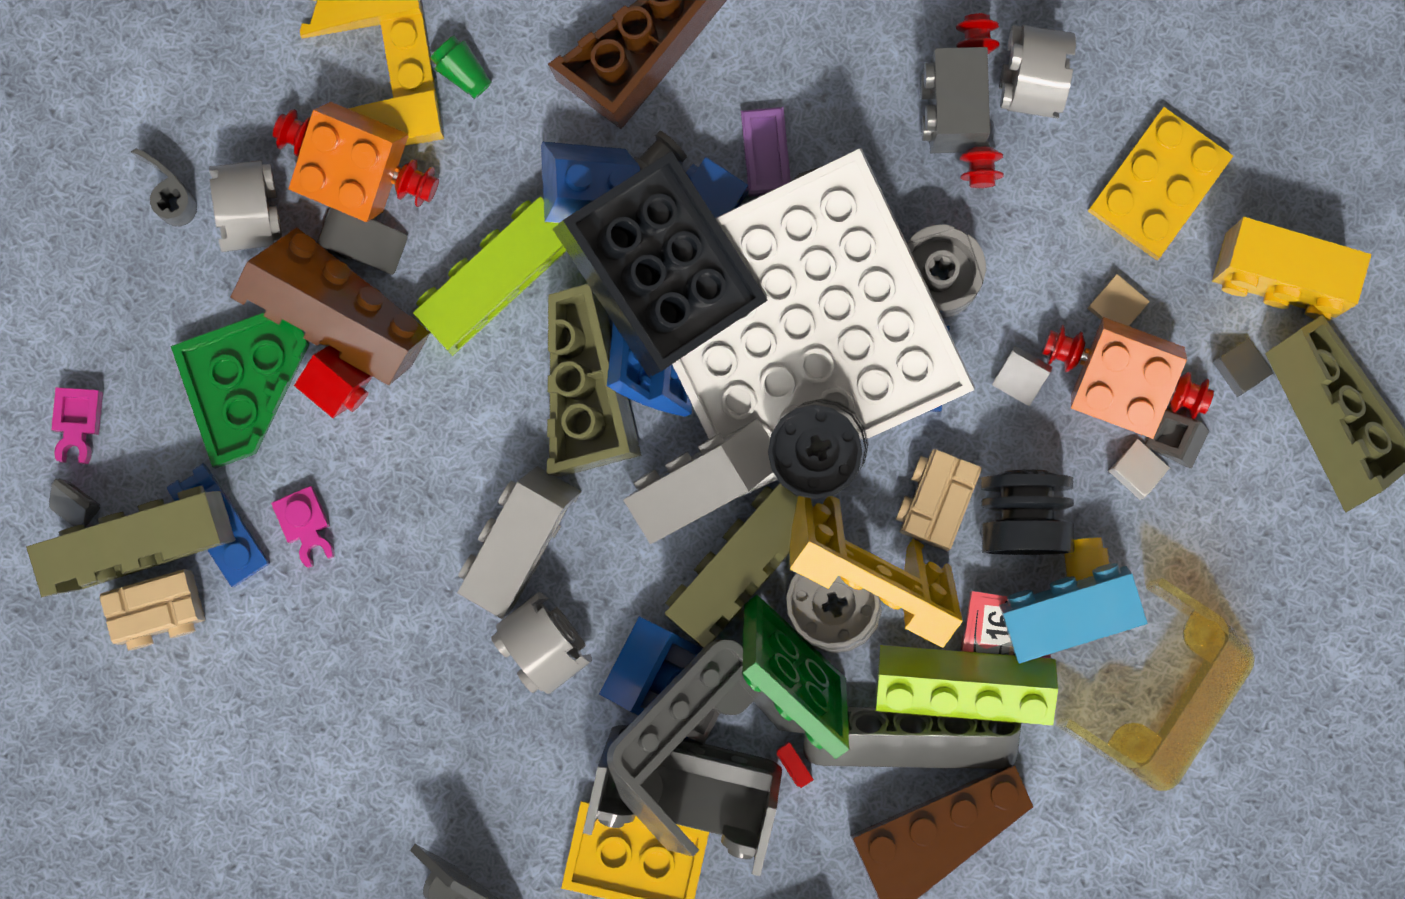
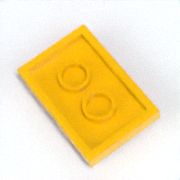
[1088,107,1233,260]
[561,801,709,899]

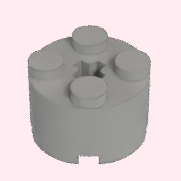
[999,25,1076,119]
[209,160,282,252]
[907,225,986,319]
[491,592,592,694]

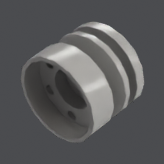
[786,573,882,653]

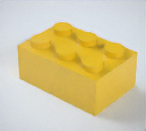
[1212,217,1372,321]

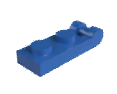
[167,463,270,587]

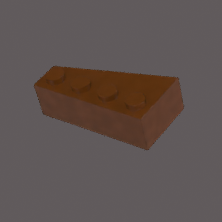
[548,0,727,129]
[230,227,431,385]
[850,765,1034,899]

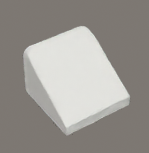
[1108,439,1170,500]

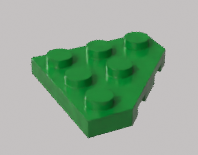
[171,312,309,469]

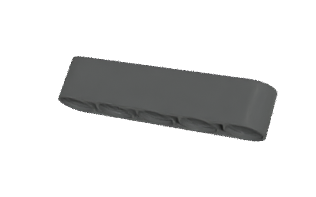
[803,707,1021,769]

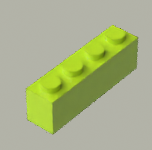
[413,196,567,356]
[876,645,1058,725]

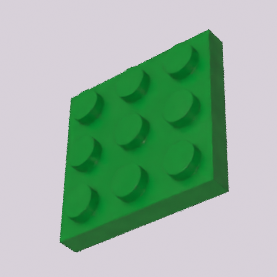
[742,595,849,759]

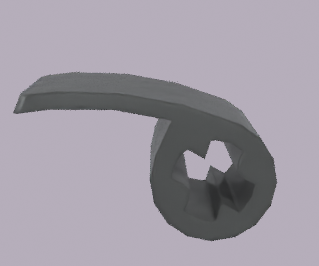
[131,148,197,227]
[317,207,408,275]

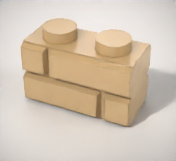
[895,449,982,551]
[99,569,205,651]

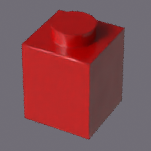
[294,345,372,418]

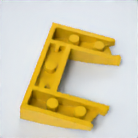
[300,0,444,146]
[789,496,963,648]

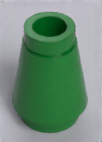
[430,35,492,100]

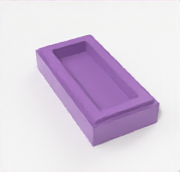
[741,107,791,197]

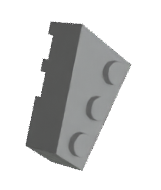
[623,418,773,544]
[457,466,582,619]

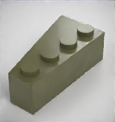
[547,284,642,477]
[1265,315,1405,513]
[664,483,798,648]
[26,486,235,598]

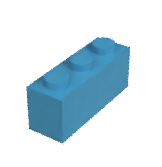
[999,563,1148,664]

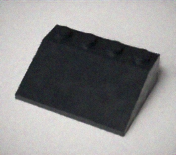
[553,151,768,377]

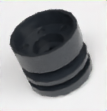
[768,398,869,499]
[981,469,1074,555]

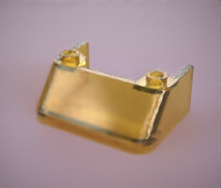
[1056,578,1255,791]

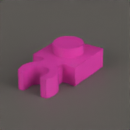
[51,387,103,464]
[271,486,335,568]

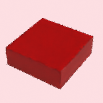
[776,742,814,788]

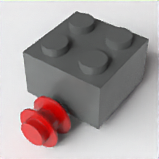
[920,13,1004,188]

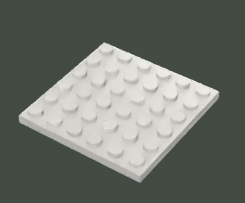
[672,148,975,498]

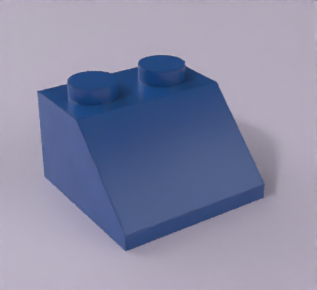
[541,141,640,223]
[599,616,702,739]

